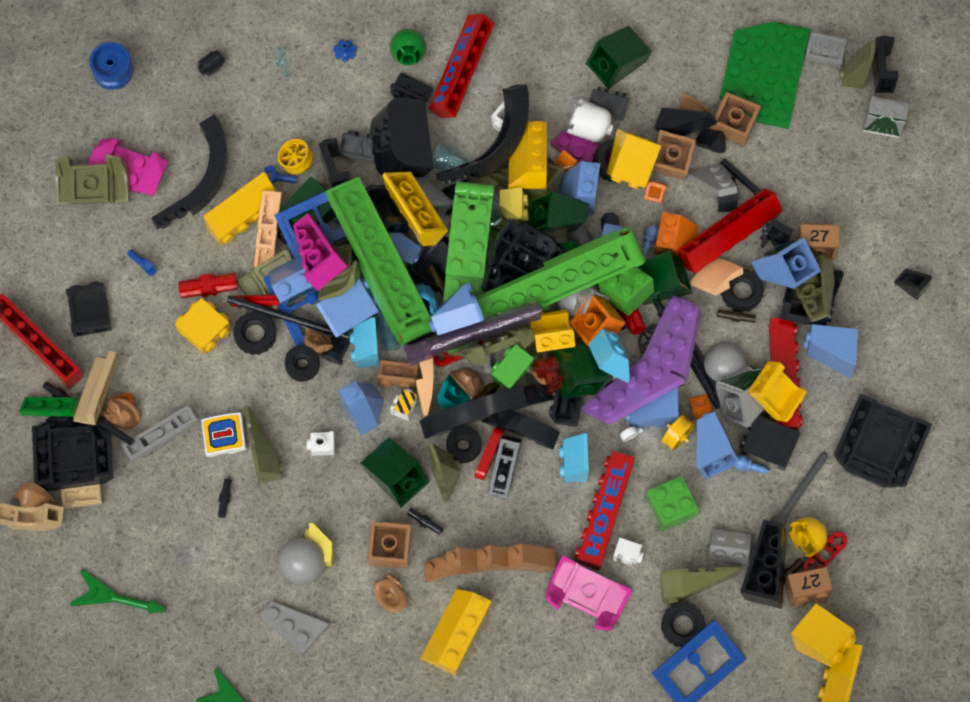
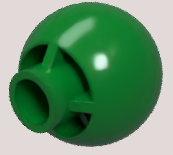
[390,28,427,66]

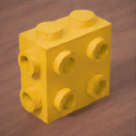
[175,298,231,355]

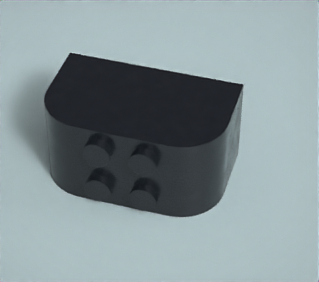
[370,97,434,178]

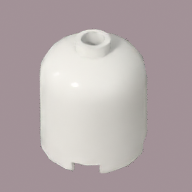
[567,98,613,142]

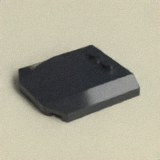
[833,394,932,488]
[32,416,114,491]

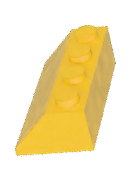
[508,121,547,189]
[203,172,277,246]
[382,172,448,246]
[420,589,492,676]
[818,644,863,702]

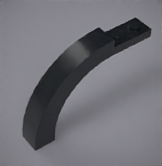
[435,84,529,184]
[151,114,228,230]
[420,383,554,439]

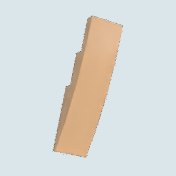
[254,190,282,268]
[416,340,434,418]

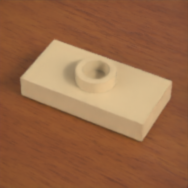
[61,484,103,509]

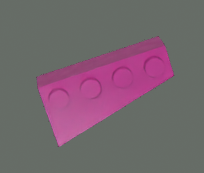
[293,213,347,291]

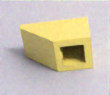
[500,187,529,222]
[305,523,333,566]

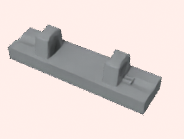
[121,405,199,463]

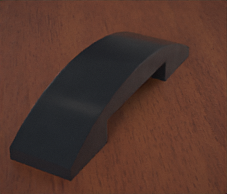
[481,410,560,450]

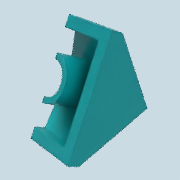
[437,374,472,409]

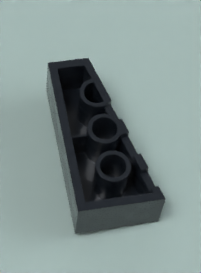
[740,520,787,609]

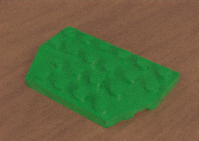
[720,22,810,129]

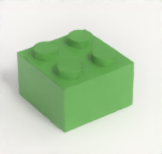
[599,267,654,316]
[491,344,534,390]
[645,476,699,531]

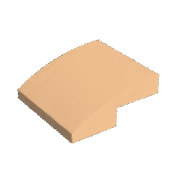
[690,257,743,296]

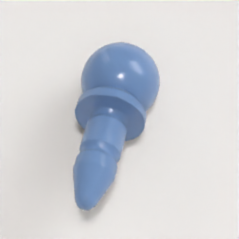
[641,225,659,257]
[734,455,770,473]

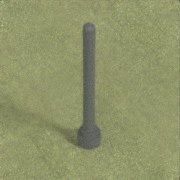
[770,453,828,527]

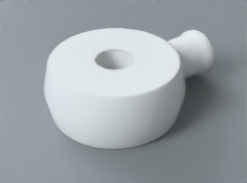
[620,427,643,442]

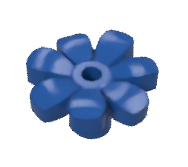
[333,40,357,62]

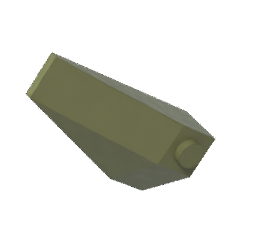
[839,40,876,89]
[488,161,564,201]
[794,254,835,322]
[244,405,285,484]
[429,444,461,503]
[659,567,740,605]

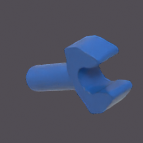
[264,166,297,185]
[127,249,157,276]

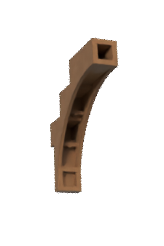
[424,543,556,582]

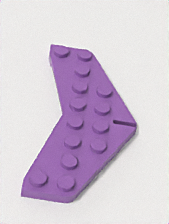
[582,295,701,424]

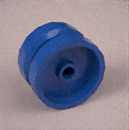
[90,42,133,90]

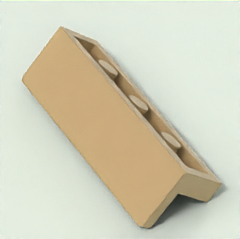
[73,351,118,425]

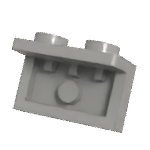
[805,32,847,67]
[708,529,751,564]

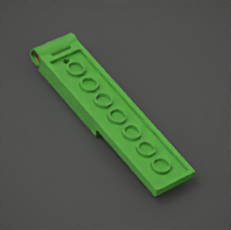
[324,177,431,345]
[438,181,495,353]
[476,227,645,331]

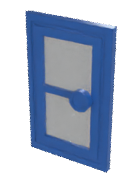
[652,619,746,702]

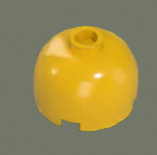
[789,517,827,557]

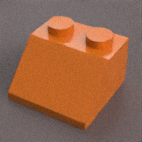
[654,212,698,257]
[570,294,626,347]

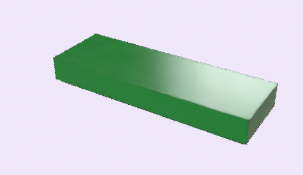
[19,397,79,417]

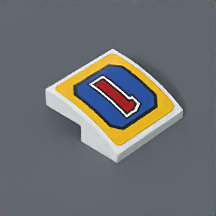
[201,412,247,457]

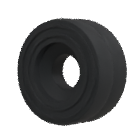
[285,345,320,382]
[446,426,481,463]

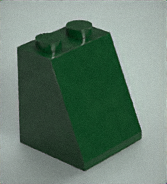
[585,26,652,89]
[280,176,336,226]
[527,191,588,233]
[637,250,693,305]
[551,343,611,399]
[361,437,429,508]

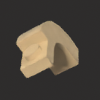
[0,503,64,531]

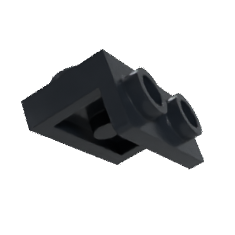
[549,384,584,427]

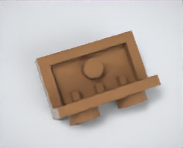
[377,360,419,390]

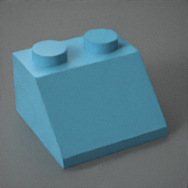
[350,317,379,368]
[588,329,630,383]
[559,433,589,482]

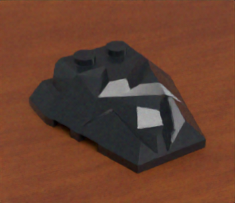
[481,218,568,292]

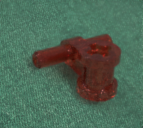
[534,356,563,394]

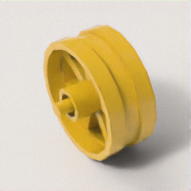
[277,139,314,175]
[661,415,695,451]

